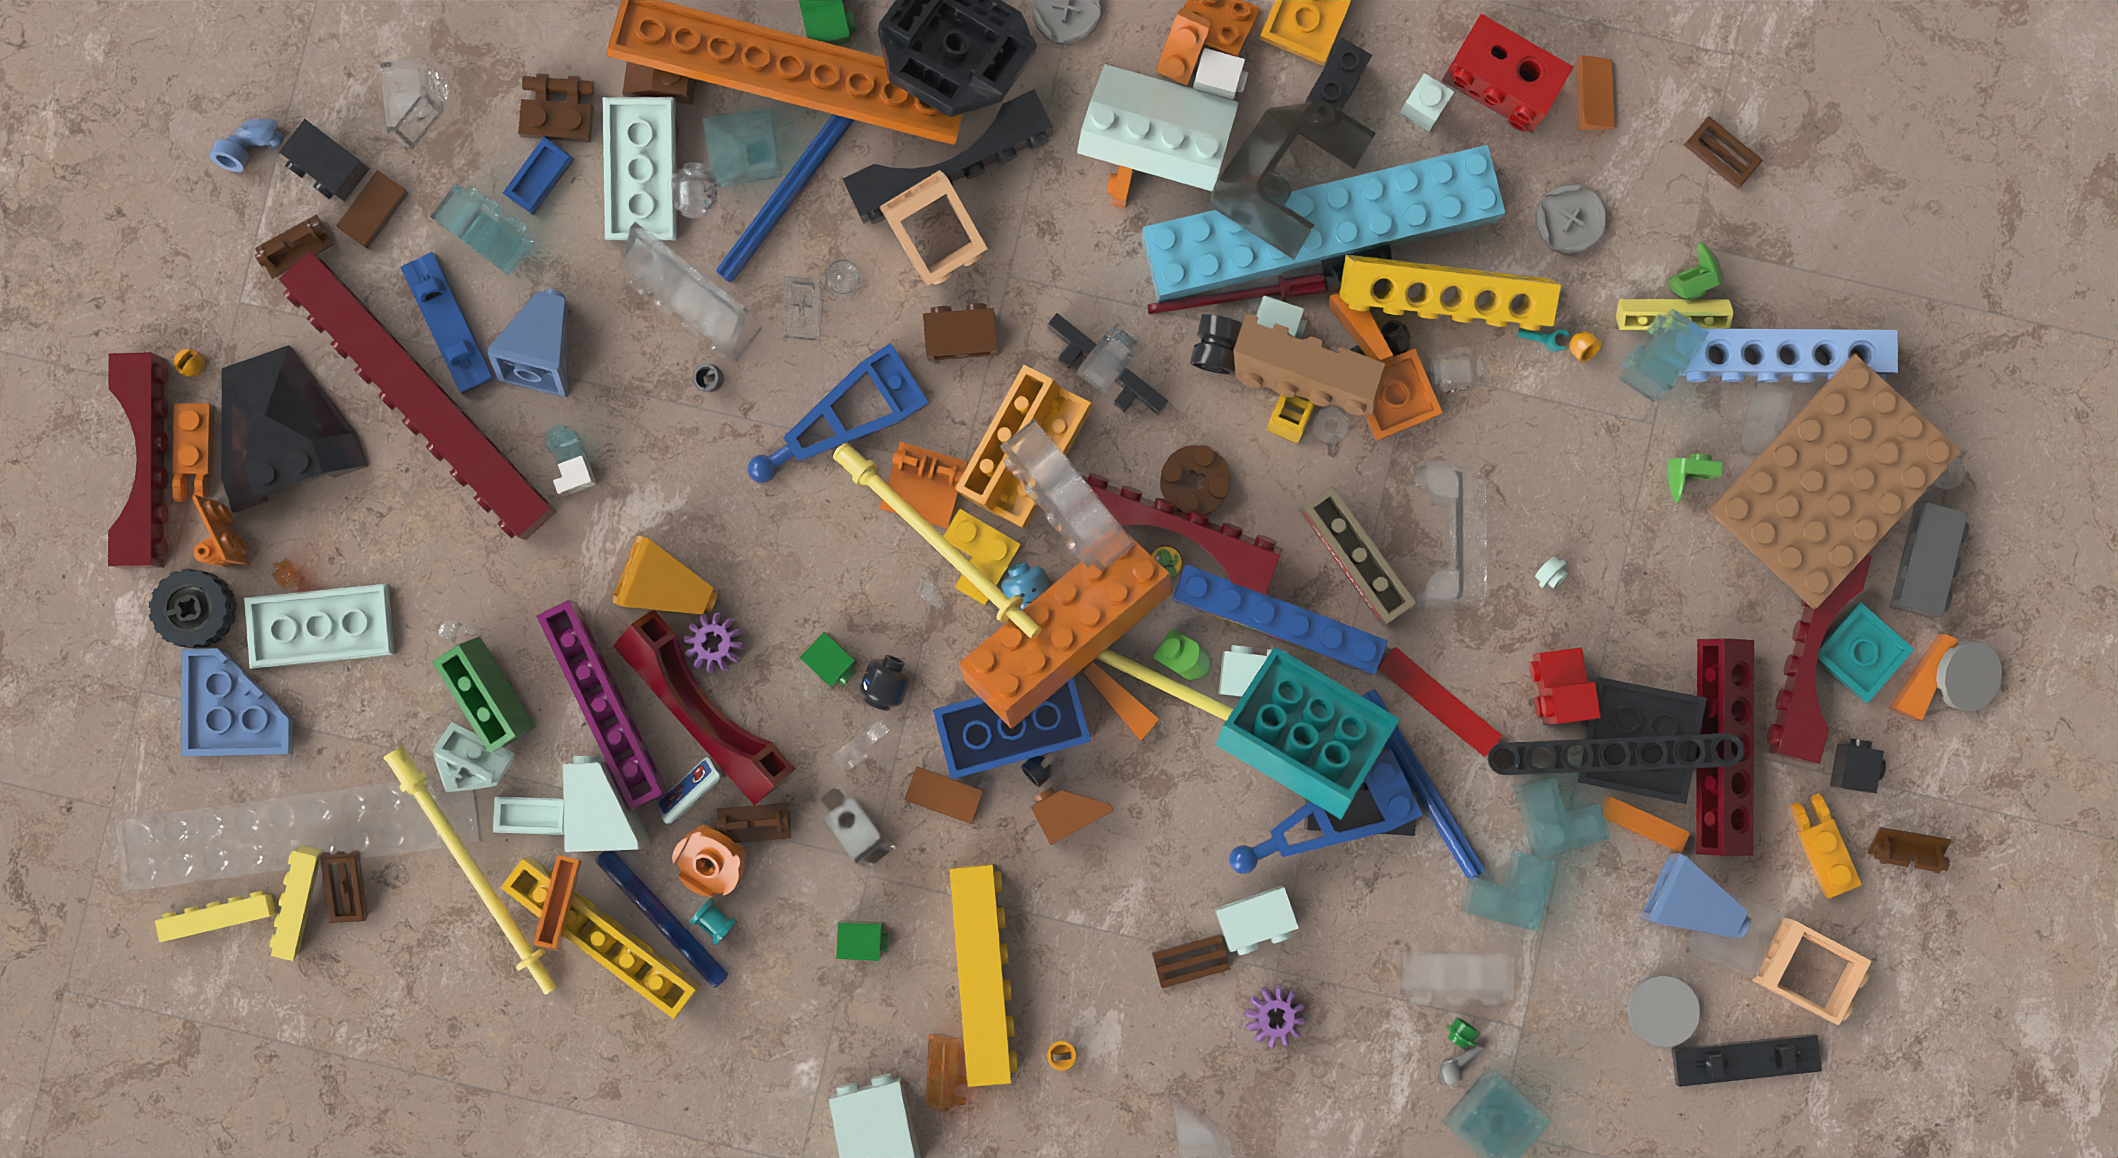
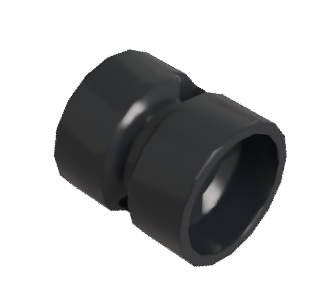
[1190,314,1243,375]

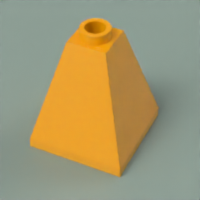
[611,535,718,614]

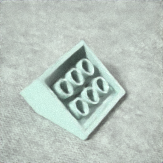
[1077,64,1239,191]

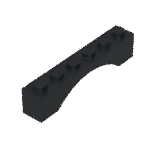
[842,89,1053,224]

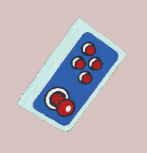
[656,757,725,824]

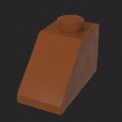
[1030,787,1114,845]

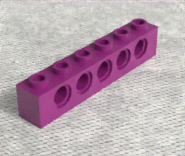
[536,600,669,810]

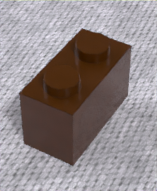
[923,303,998,361]

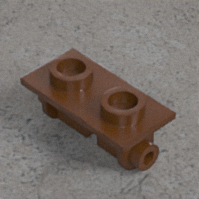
[255,214,334,279]
[715,802,791,843]
[1868,827,1951,874]

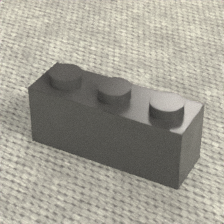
[1890,502,1969,618]

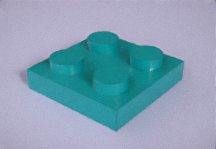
[1817,602,1915,703]

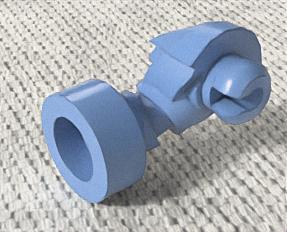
[209,119,284,172]

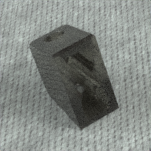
[821,787,896,869]

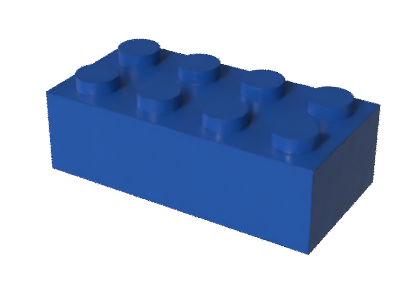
[933,677,1091,779]

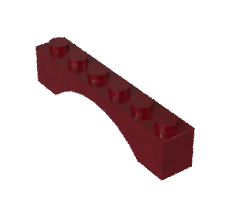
[108,352,168,569]
[1064,473,1283,595]
[1767,555,1872,764]
[613,610,796,806]

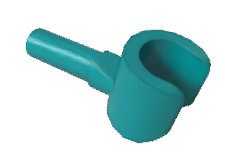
[1517,329,1570,352]

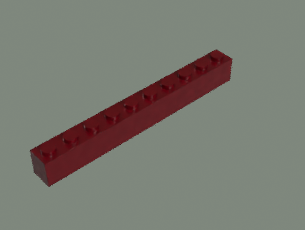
[278,251,557,540]

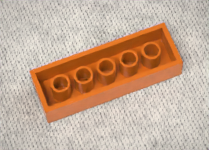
[959,528,1172,729]

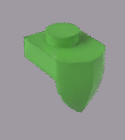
[1667,242,1724,299]
[1667,454,1723,503]
[1152,628,1210,680]

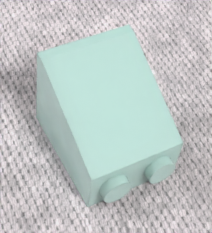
[563,755,650,852]
[829,1073,921,1158]

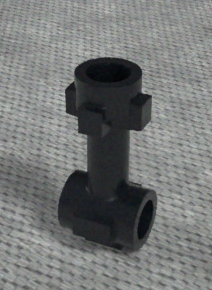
[1350,320,1411,356]

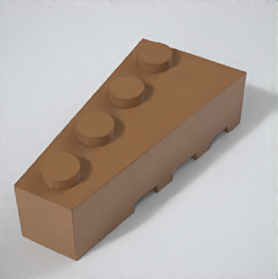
[1233,313,1385,416]

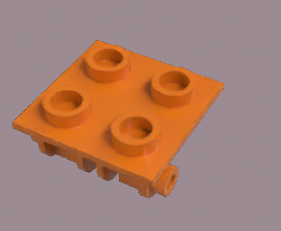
[1183,0,1261,57]
[880,441,968,529]
[192,495,249,567]

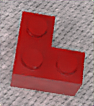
[1529,647,1600,724]

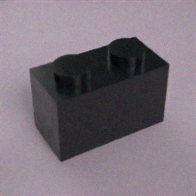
[279,119,370,202]

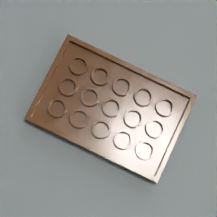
[1707,354,1962,609]

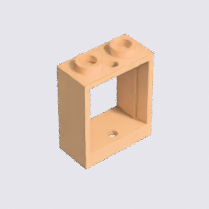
[880,170,988,286]
[1752,918,1872,1025]

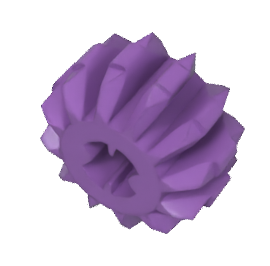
[684,613,745,673]
[1244,985,1306,1048]

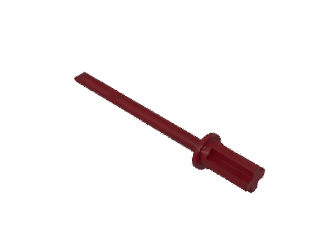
[1147,273,1326,314]

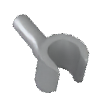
[1438,1043,1483,1084]

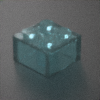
[1442,1067,1551,1158]

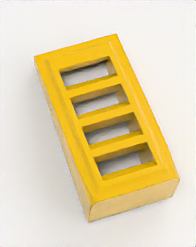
[1266,395,1315,443]

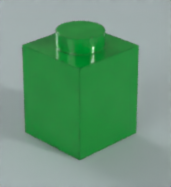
[799,632,857,688]
[836,920,890,961]

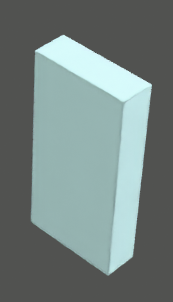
[493,796,564,835]

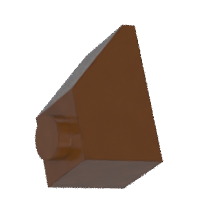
[622,61,696,105]

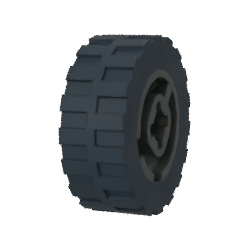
[148,569,236,648]

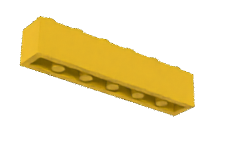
[950,863,1018,1087]

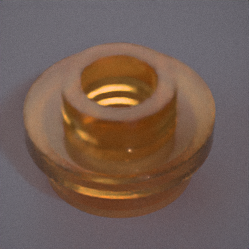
[271,558,304,591]

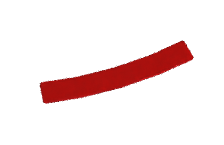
[1378,647,1502,757]

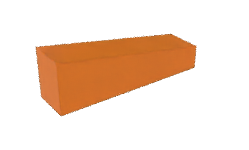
[1329,292,1393,369]
[1888,634,1958,721]
[1083,661,1159,741]
[1597,796,1690,853]
[533,855,582,951]

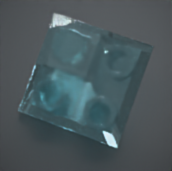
[702,107,783,188]

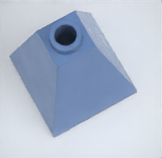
[487,289,568,398]
[1640,853,1752,938]

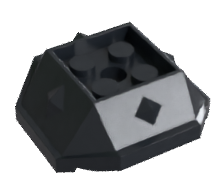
[878,0,1037,117]

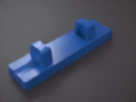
[400,252,495,394]

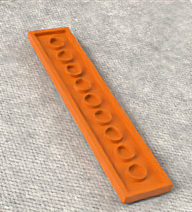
[607,0,962,145]

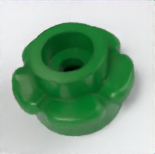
[1446,1017,1481,1050]

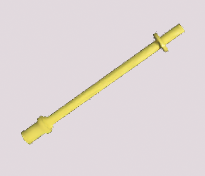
[833,442,1042,639]
[1096,648,1233,721]
[383,745,557,995]

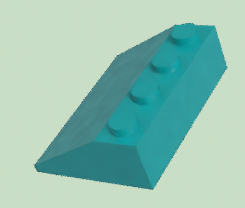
[1215,646,1400,819]

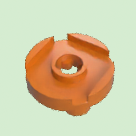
[672,825,746,897]

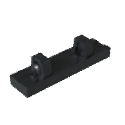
[1048,313,1168,416]
[1671,1034,1822,1087]

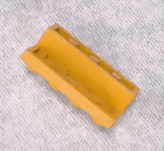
[955,365,1094,530]

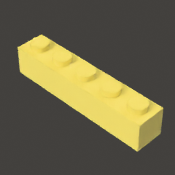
[1616,299,1734,330]
[269,845,322,961]
[155,890,276,943]

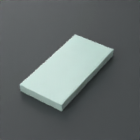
[603,97,677,241]
[244,584,395,669]

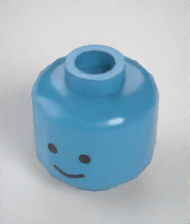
[1002,562,1051,610]

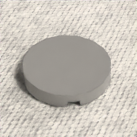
[1032,0,1101,44]
[1535,184,1607,255]
[1936,640,2002,712]
[1627,975,1700,1048]

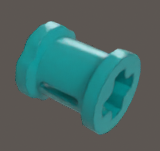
[689,898,737,945]

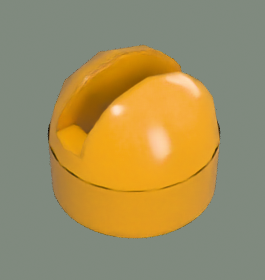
[1570,331,1602,363]
[174,348,206,378]
[1047,1041,1076,1071]

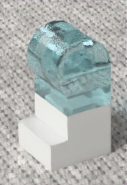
[545,425,597,497]

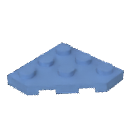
[181,648,293,756]

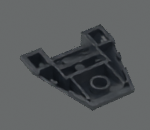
[221,345,368,513]

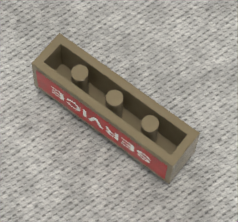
[1299,486,1416,626]

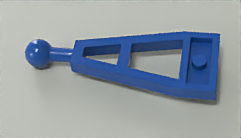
[748,343,930,483]
[1229,750,1423,874]

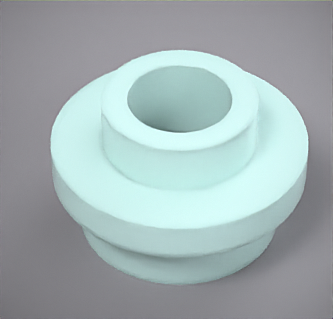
[1535,556,1568,589]

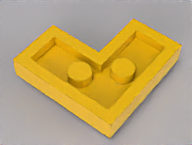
[943,509,1021,606]

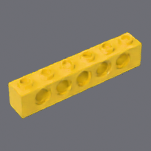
[1339,255,1561,331]
[500,857,702,1019]

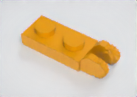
[1790,793,1862,899]

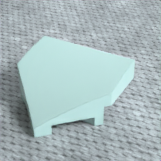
[433,722,515,792]

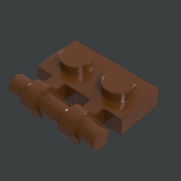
[518,73,595,142]

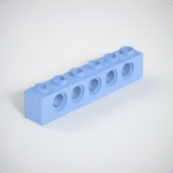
[1675,328,1898,383]

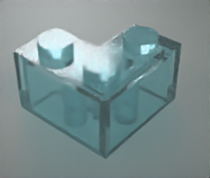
[430,183,534,276]
[1618,309,1709,402]
[1513,777,1610,857]
[1461,850,1555,932]

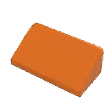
[1576,55,1615,130]

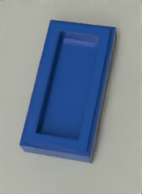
[503,137,574,215]

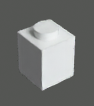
[1193,48,1248,100]

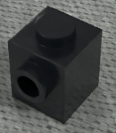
[1830,738,1886,793]

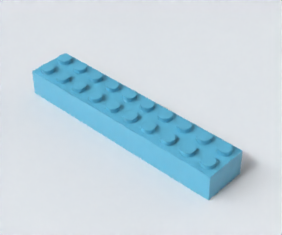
[1142,145,1505,303]

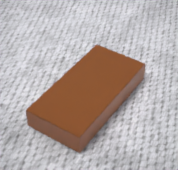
[904,766,984,824]

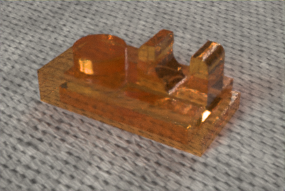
[926,1033,967,1112]

